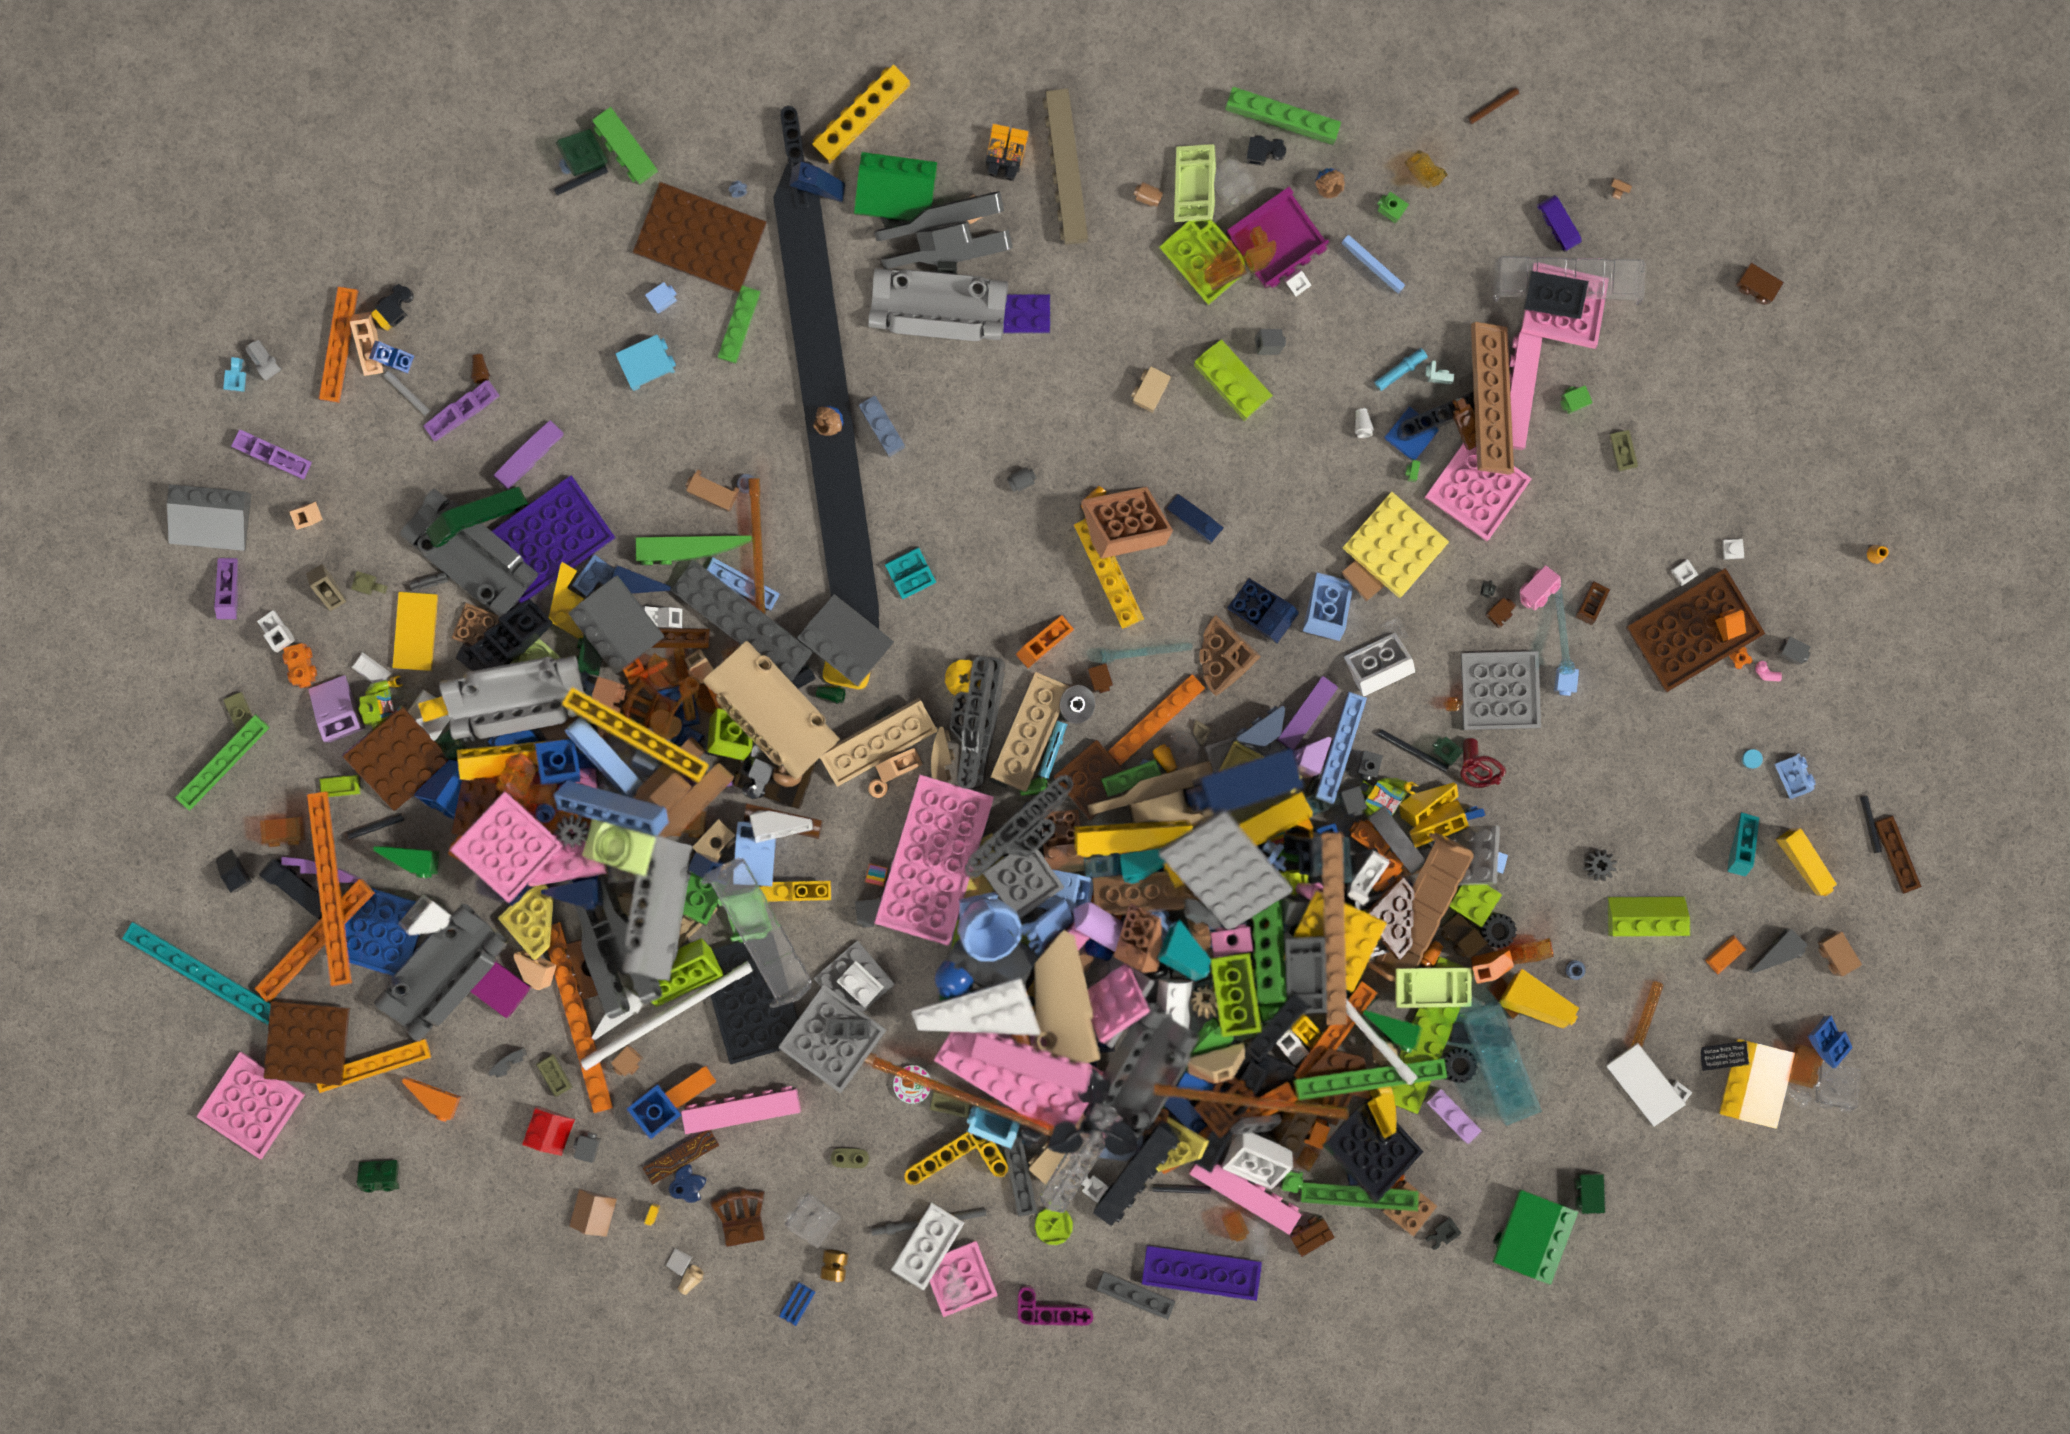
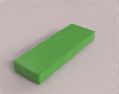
[1101,759,1161,797]

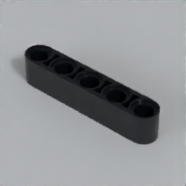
[1397,391,1475,441]

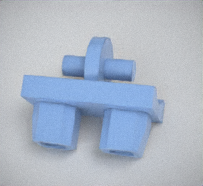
[1262,841,1286,871]

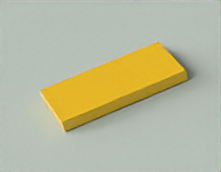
[393,592,438,671]

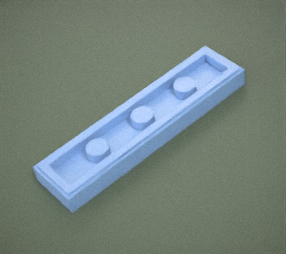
[1342,235,1405,294]
[707,557,780,610]

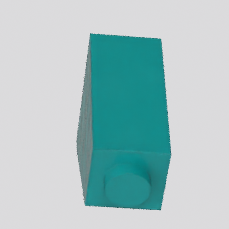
[1157,921,1211,981]

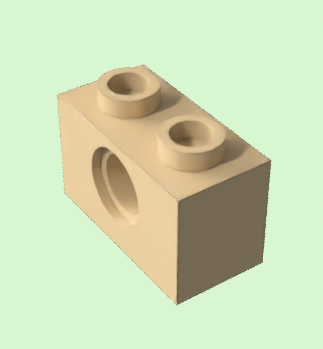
[692,819,736,860]

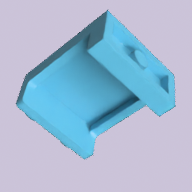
[615,335,676,391]
[967,1097,1023,1148]

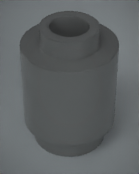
[1007,467,1037,492]

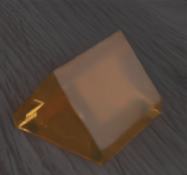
[1296,1146,1320,1172]

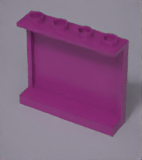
[1226,186,1329,289]

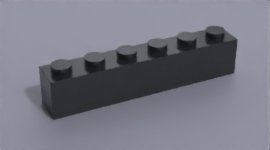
[1093,1119,1181,1227]

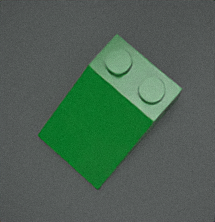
[373,846,440,878]
[1363,1010,1423,1053]

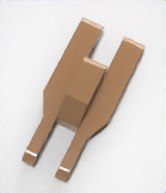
[634,738,734,838]

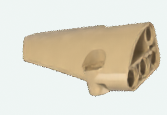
[1032,930,1100,1064]

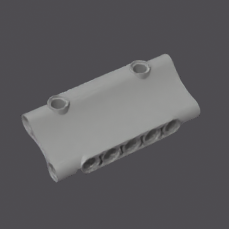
[869,268,1008,341]
[440,656,584,740]
[623,835,692,981]

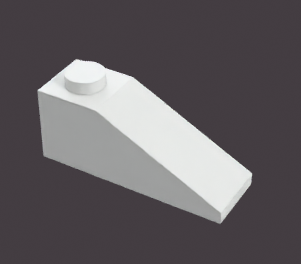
[750,810,812,843]
[592,987,643,1040]

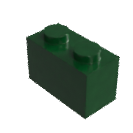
[1574,1172,1605,1214]

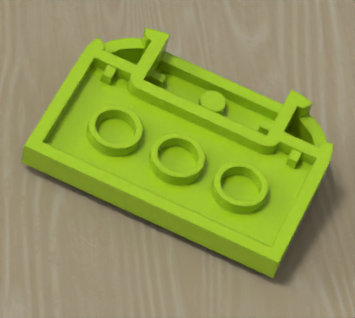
[1159,220,1246,305]

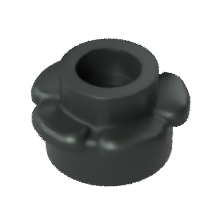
[1480,580,1496,599]

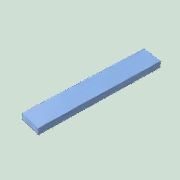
[1315,692,1367,804]

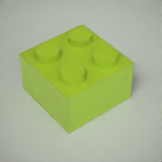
[707,708,752,760]
[1449,884,1502,927]

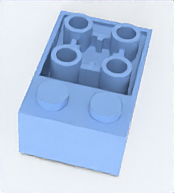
[733,822,776,887]
[1038,870,1093,918]

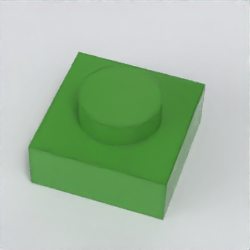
[1405,460,1421,482]

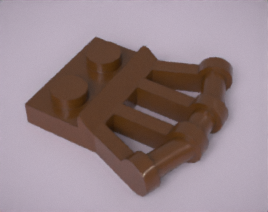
[621,676,679,735]
[1194,1077,1262,1138]
[710,1188,765,1247]

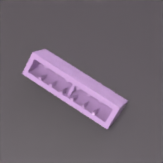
[1074,902,1124,952]

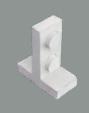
[1347,851,1389,905]

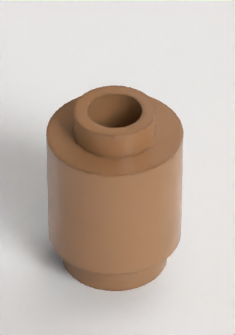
[1133,182,1163,207]

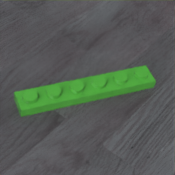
[175,714,270,811]
[1301,1183,1419,1211]

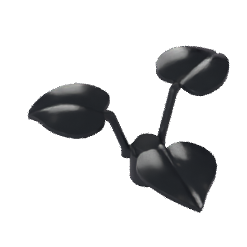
[1048,1069,1138,1155]

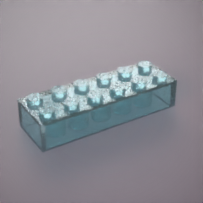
[1460,1001,1542,1126]

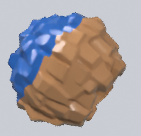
[1315,168,1345,199]
[813,406,843,436]

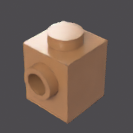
[611,1045,643,1076]

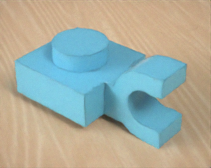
[223,357,246,392]

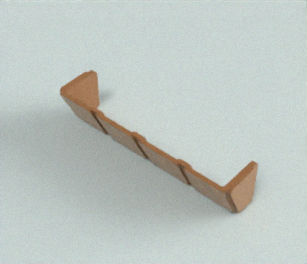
[1367,833,1474,982]

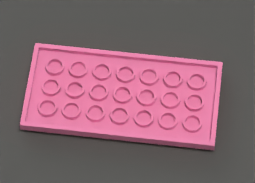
[875,775,994,946]
[934,1031,1104,1132]

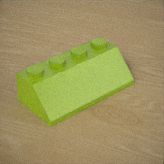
[1194,340,1273,421]
[1608,897,1690,937]
[651,938,723,1007]
[1211,952,1261,1037]

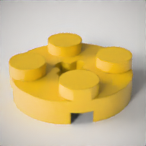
[945,660,981,696]

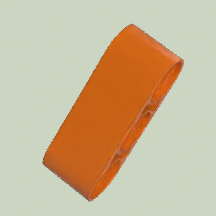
[665,1066,717,1108]

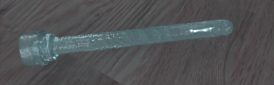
[1555,587,1575,675]
[1101,643,1193,664]

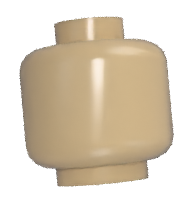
[1371,1038,1398,1067]

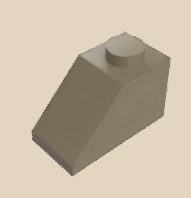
[306,564,347,611]

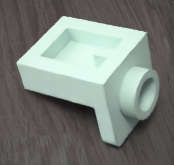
[1425,360,1454,384]

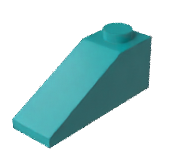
[1727,812,1760,877]
[1120,848,1167,884]

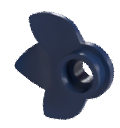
[669,1164,706,1203]

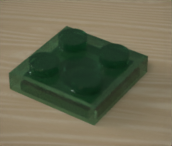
[556,129,608,177]

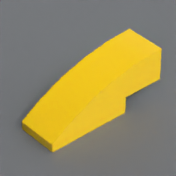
[1367,1087,1396,1138]

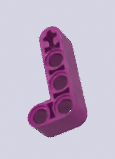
[1018,1285,1094,1326]

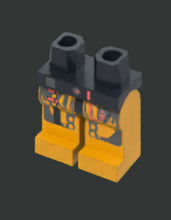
[986,124,1029,181]

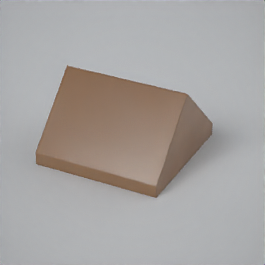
[569,1189,617,1236]

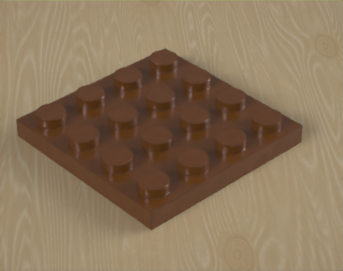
[342,705,452,811]
[263,1001,350,1086]

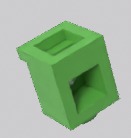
[1280,1170,1303,1193]

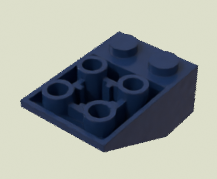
[1227,578,1299,644]

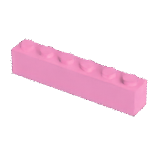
[1509,332,1542,450]
[971,1032,1092,1093]
[681,1086,801,1134]
[1189,1162,1301,1235]

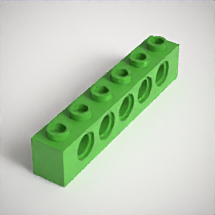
[1252,898,1287,1004]

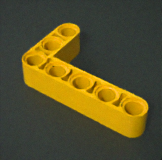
[904,1130,1008,1185]

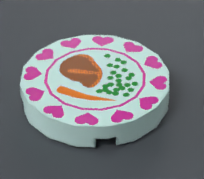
[893,1065,932,1104]

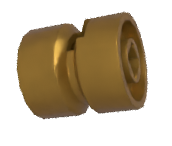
[820,1250,849,1282]

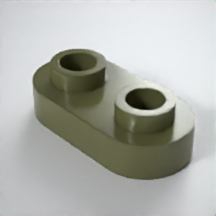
[831,1148,869,1169]

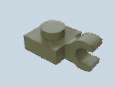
[351,571,388,595]

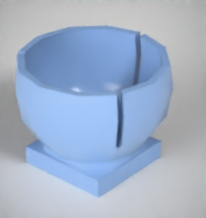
[958,892,1022,961]

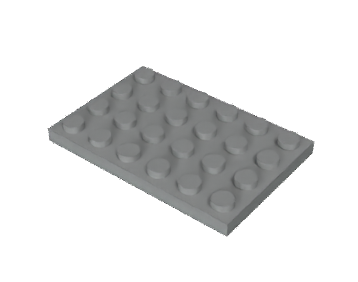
[1159,809,1292,930]

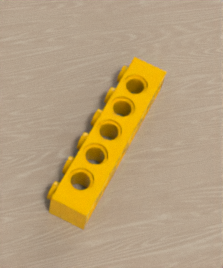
[812,64,910,164]
[1074,519,1145,629]

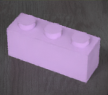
[1424,1087,1481,1144]

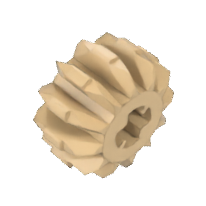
[1190,984,1218,1019]

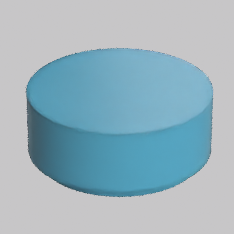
[1742,749,1763,769]

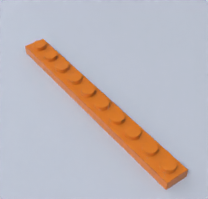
[307,792,352,986]
[548,922,613,1113]

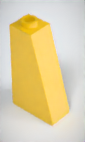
[1776,828,1837,897]
[1498,969,1579,1029]

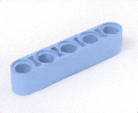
[565,717,643,798]

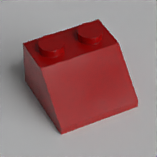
[522,1106,575,1156]

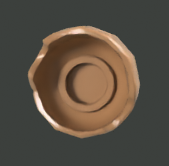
[773,765,803,787]

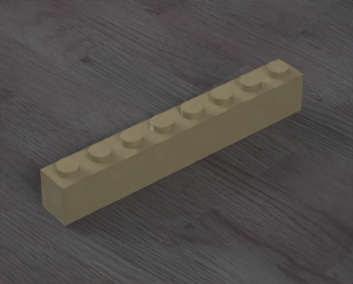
[1042,88,1088,245]

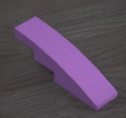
[424,381,499,441]
[494,421,564,490]
[231,429,312,480]
[1277,676,1338,751]
[281,857,362,883]

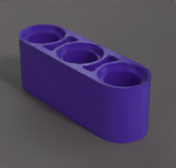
[1537,195,1582,252]

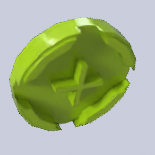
[1035,1206,1073,1245]

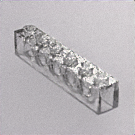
[1038,1103,1123,1213]

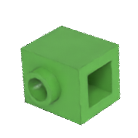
[1377,191,1409,224]
[1560,385,1593,414]

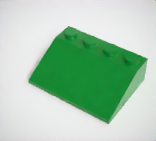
[854,152,937,221]
[1492,1189,1578,1285]

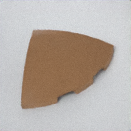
[1199,615,1261,696]

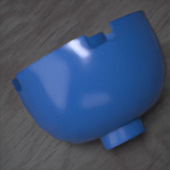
[934,961,974,998]

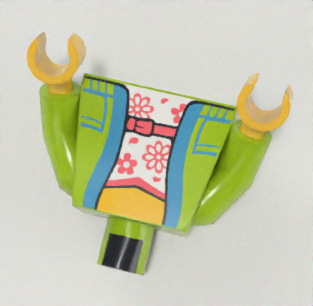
[359,676,403,729]
[1360,778,1418,823]

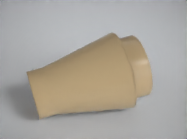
[678,1265,704,1295]

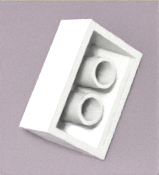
[1344,632,1415,696]
[398,894,450,935]
[1156,979,1195,1030]
[1222,1133,1293,1190]

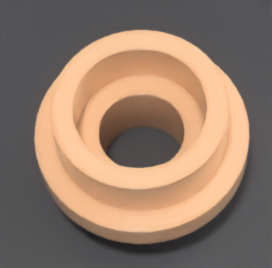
[868,779,888,798]

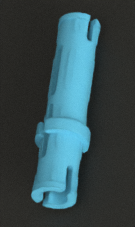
[1374,348,1428,391]
[1038,720,1068,779]

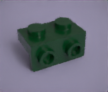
[575,634,602,676]
[357,1160,400,1193]

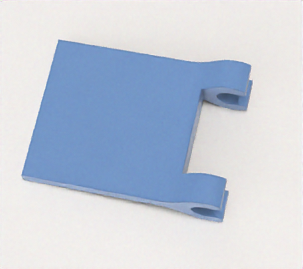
[1021,898,1075,956]

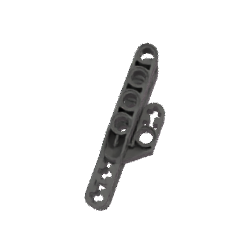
[874,191,1013,269]
[950,656,1005,789]
[964,775,1073,879]
[575,877,662,1019]

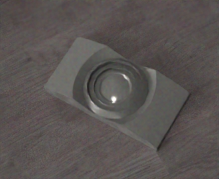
[1285,936,1327,1013]

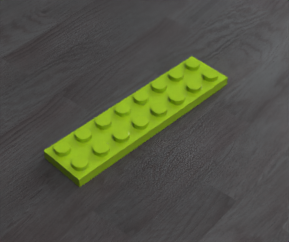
[1391,956,1474,1114]

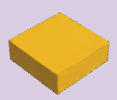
[371,309,392,331]
[644,1203,660,1226]

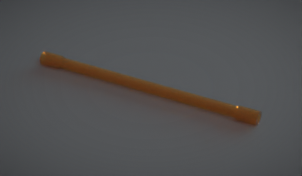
[748,478,766,614]
[872,1057,1055,1136]
[1153,1083,1348,1120]

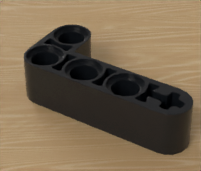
[259,858,322,920]

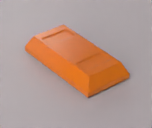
[1705,935,1746,975]

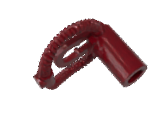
[1460,738,1506,788]

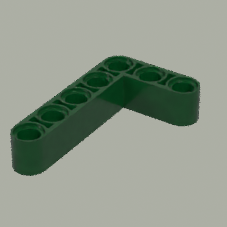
[426,487,528,548]

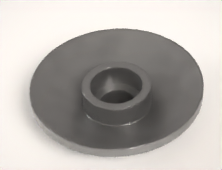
[1059,685,1095,724]

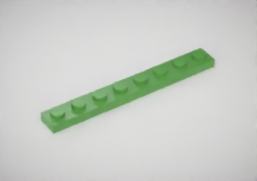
[1294,1059,1447,1100]

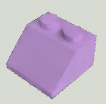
[1292,737,1332,779]

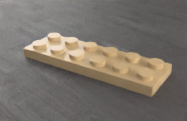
[990,672,1070,792]
[820,698,938,787]

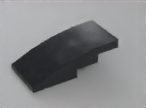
[469,598,553,669]

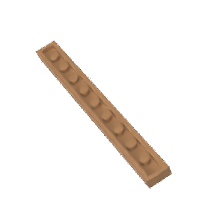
[1322,832,1347,1025]

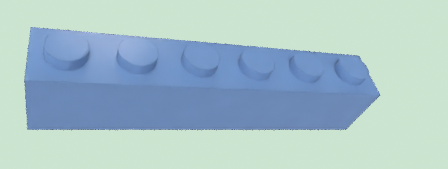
[554,780,669,837]

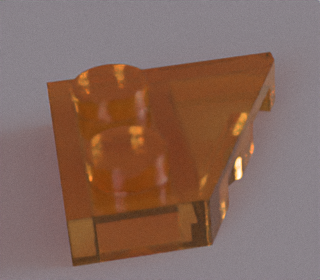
[1204,240,1247,291]

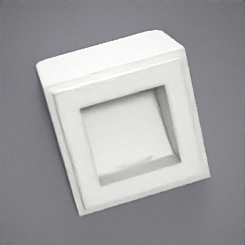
[666,1248,692,1276]

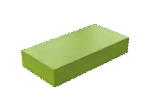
[319,775,360,797]

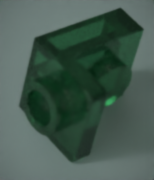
[436,729,468,761]

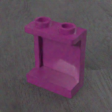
[470,959,532,1018]

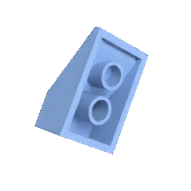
[1303,572,1353,641]

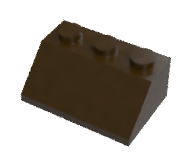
[1266,1080,1324,1153]

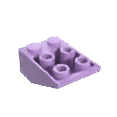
[309,675,365,743]

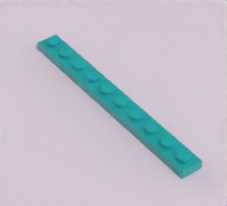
[122,922,271,1026]

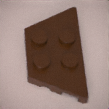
[1300,1047,1370,1099]

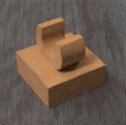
[1610,177,1632,200]

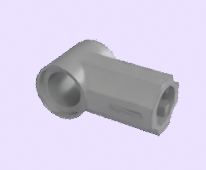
[245,340,282,381]

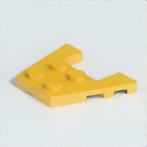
[549,562,585,639]

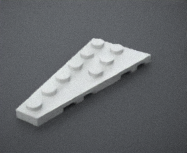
[912,978,1040,1035]

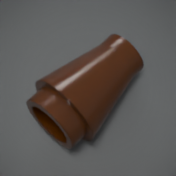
[471,354,490,384]

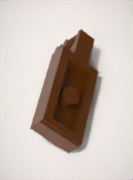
[1452,397,1476,451]

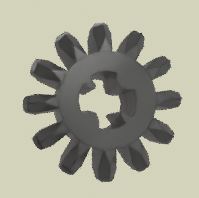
[555,814,589,848]
[1584,849,1617,881]

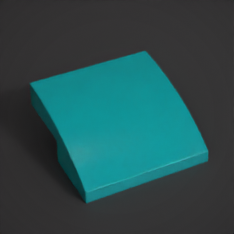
[885,547,937,600]

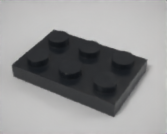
[1523,271,1589,319]

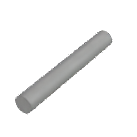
[384,371,430,416]

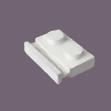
[836,961,884,1007]

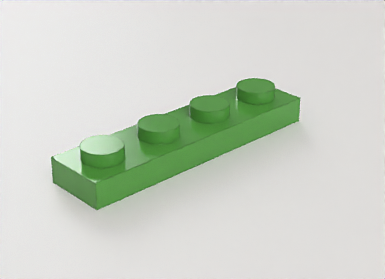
[718,285,761,364]

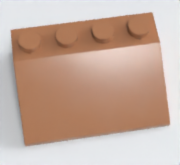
[1081,487,1173,559]

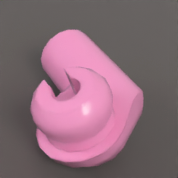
[1755,661,1782,682]

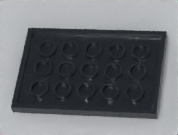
[707,932,798,1065]

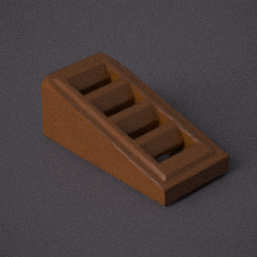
[1575,581,1611,625]

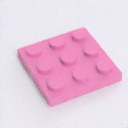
[1087,963,1150,1043]
[930,1240,998,1317]

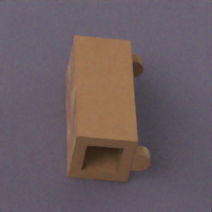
[685,470,739,512]

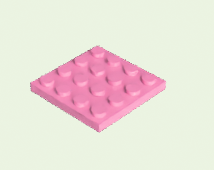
[1521,262,1609,349]
[1424,443,1532,541]
[450,792,563,902]
[197,1052,305,1160]

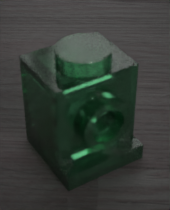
[1432,736,1464,766]

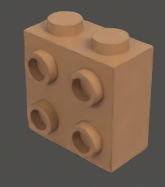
[1381,1180,1437,1237]

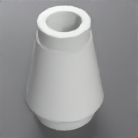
[1355,408,1374,438]

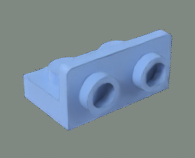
[1775,753,1816,799]

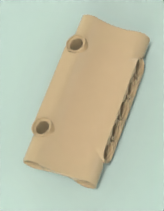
[703,641,840,780]

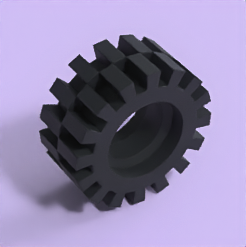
[1480,913,1517,948]
[1442,1047,1478,1083]

